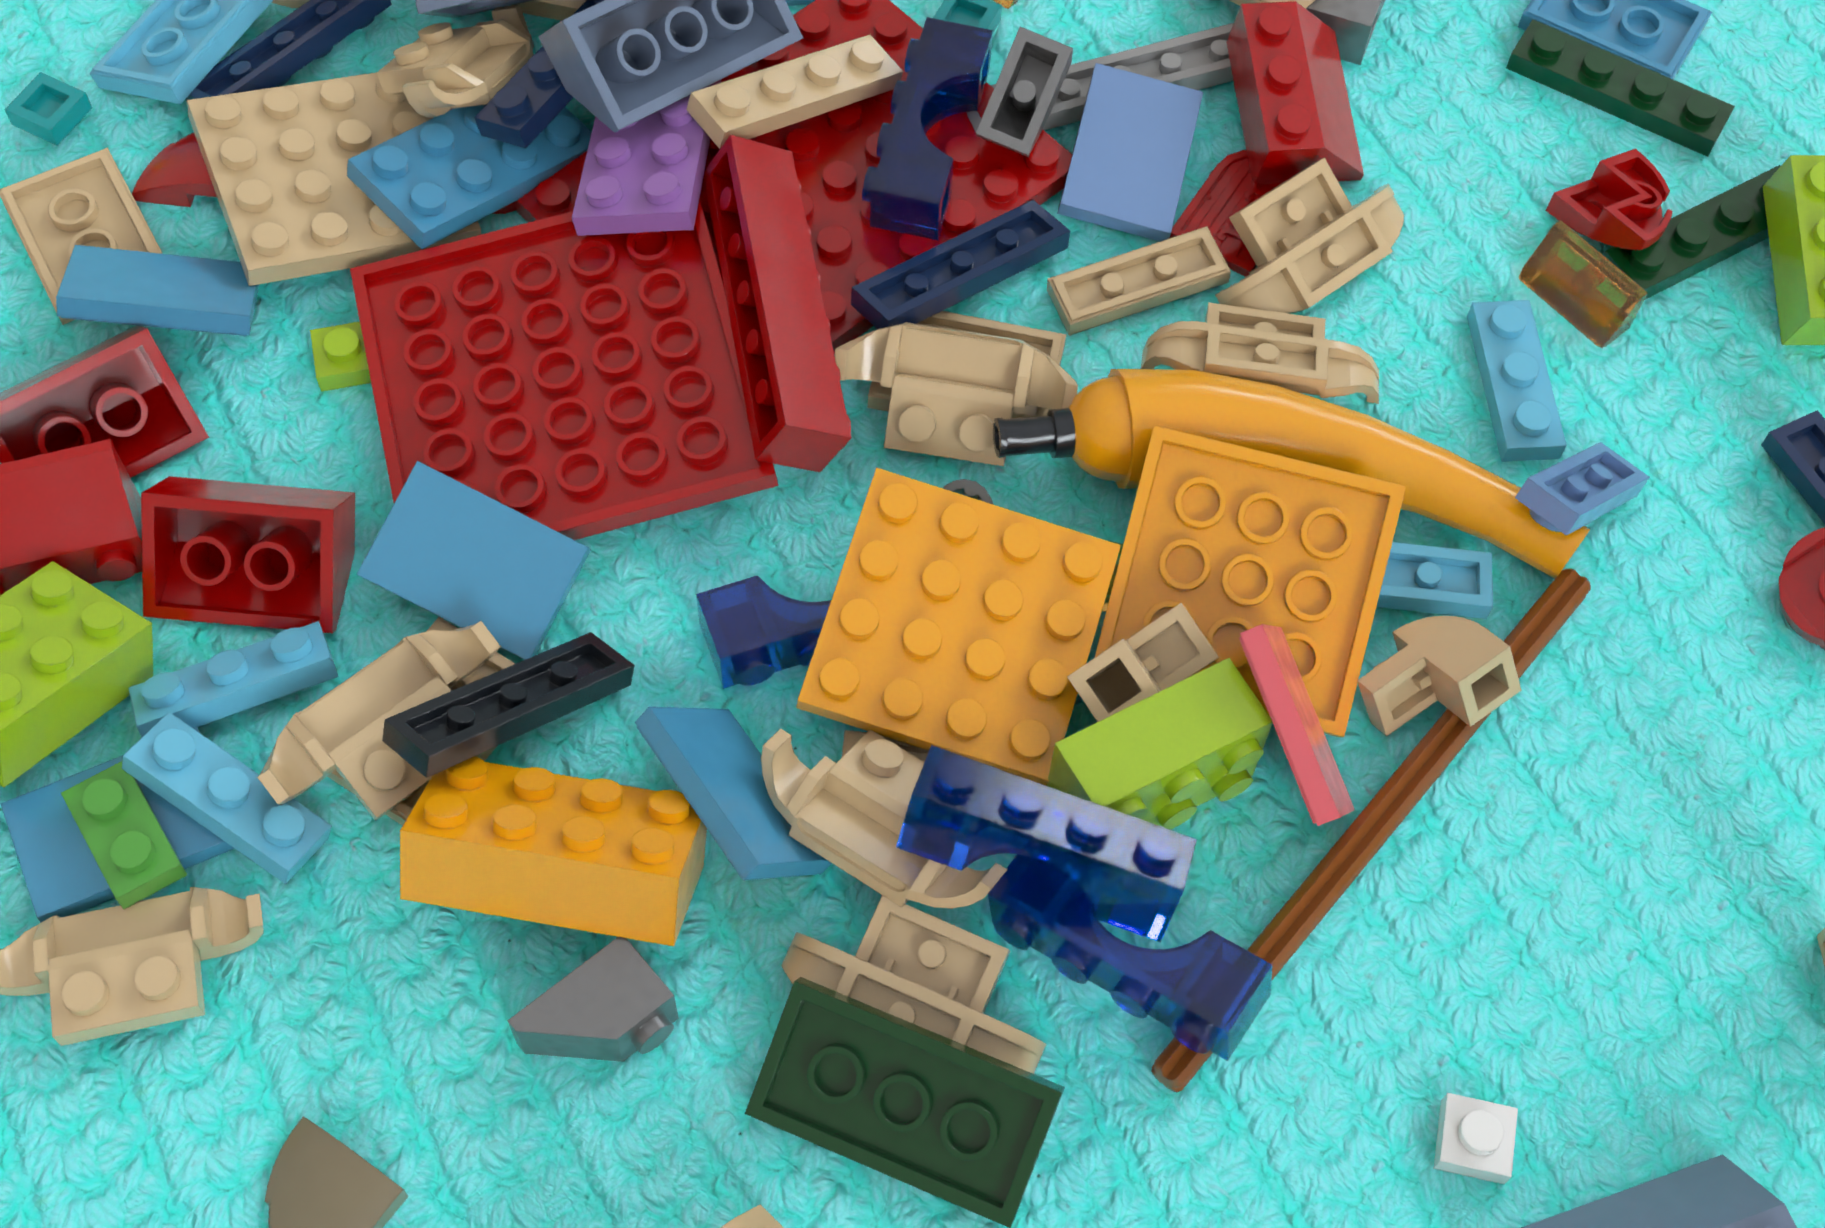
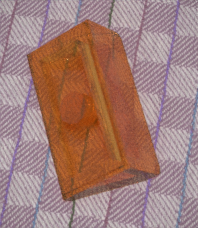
[1519,221,1648,348]

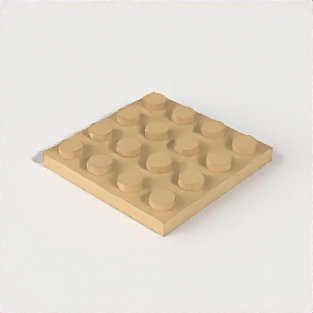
[187,72,481,286]

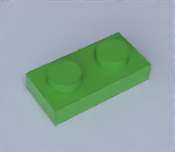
[61,761,187,909]

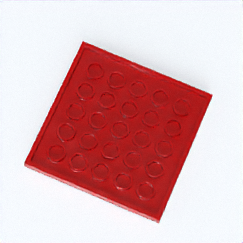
[350,198,779,540]

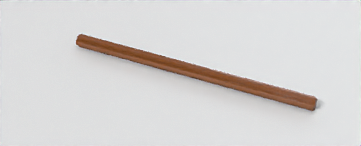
[1151,569,1591,1092]

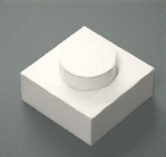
[1433,1093,1518,1184]

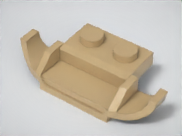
[377,4,534,118]
[1215,158,1404,314]
[1141,302,1379,404]
[835,322,1078,466]
[257,621,501,821]
[761,729,1008,909]
[0,887,264,1046]
[781,895,1046,1074]

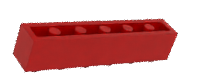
[704,135,851,472]

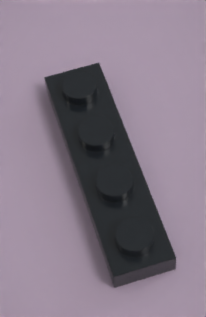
[382,632,635,778]

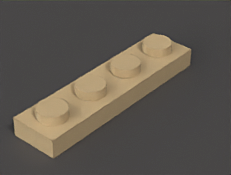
[686,35,904,149]

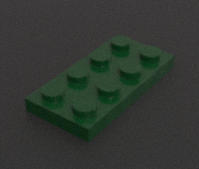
[745,977,1065,1228]

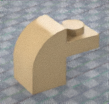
[1067,603,1220,722]
[1357,616,1521,736]

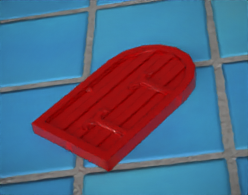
[1169,150,1283,277]

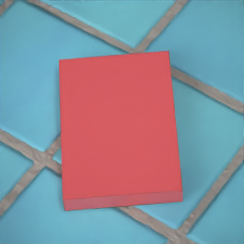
[1239,624,1355,826]

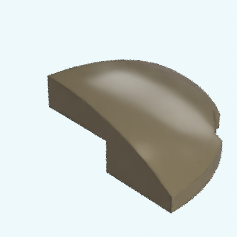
[265,1116,408,1228]

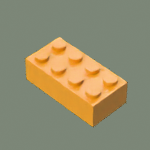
[400,757,707,946]

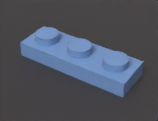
[1515,442,1650,536]

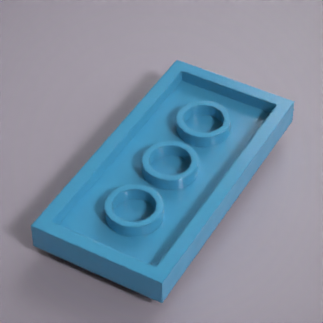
[347,105,592,249]

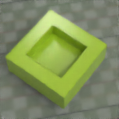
[310,321,371,392]

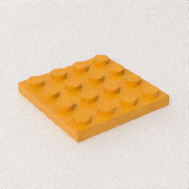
[1094,425,1406,738]
[796,467,1121,788]

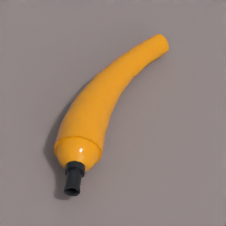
[993,369,1590,579]

